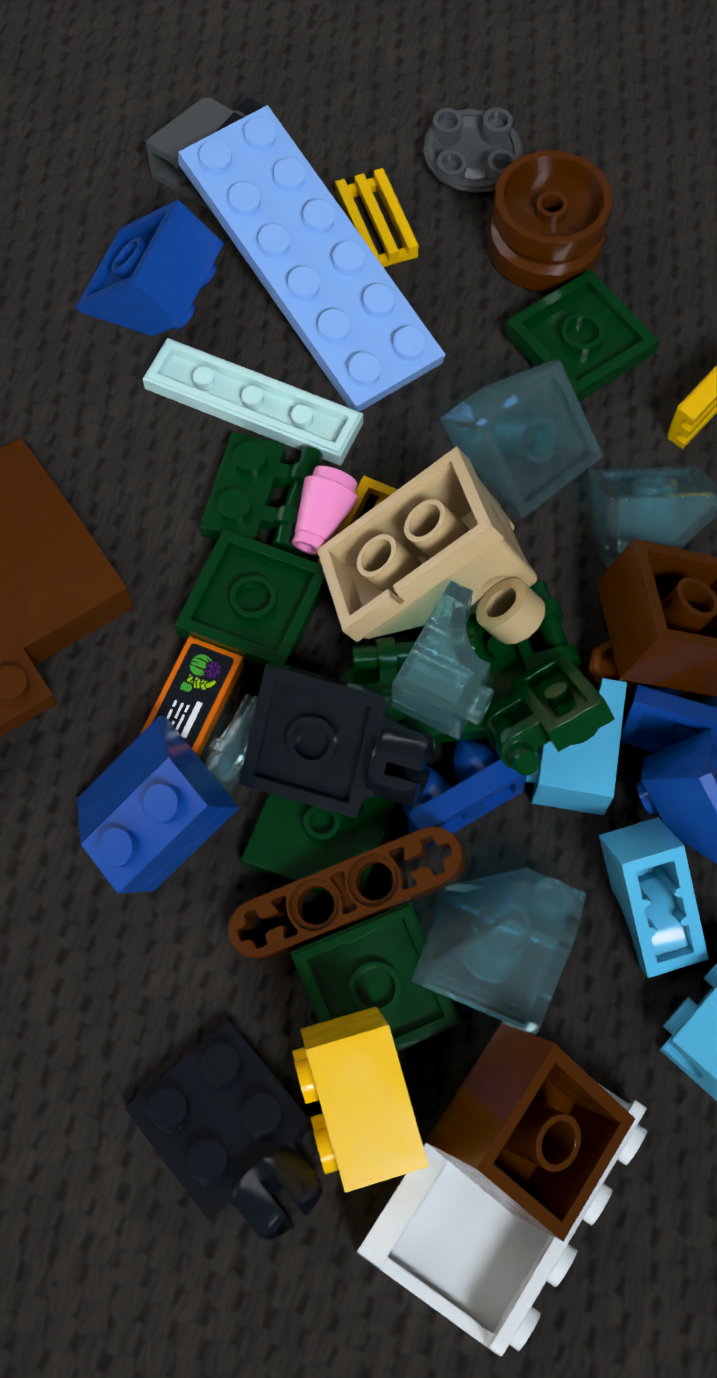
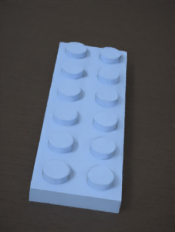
[178,105,446,412]

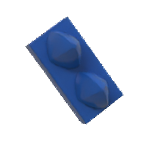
[620,685,717,753]
[401,739,527,848]

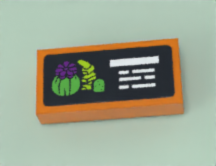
[139,636,244,758]

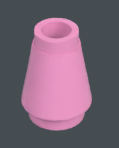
[292,466,358,556]

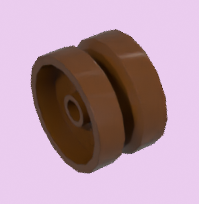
[489,150,613,292]

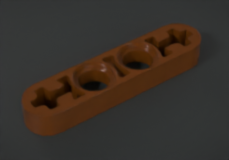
[228,826,467,959]

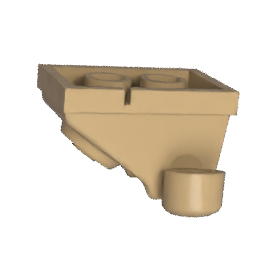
[317,446,545,644]

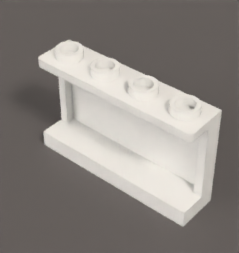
[357,1014,647,1357]

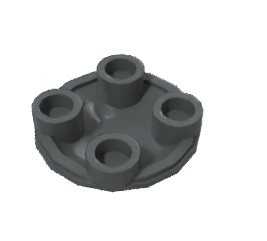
[423,107,523,193]

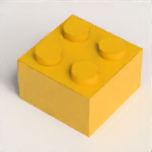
[292,1006,429,1193]

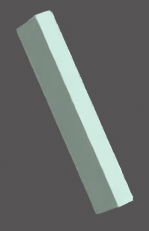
[143,338,363,466]

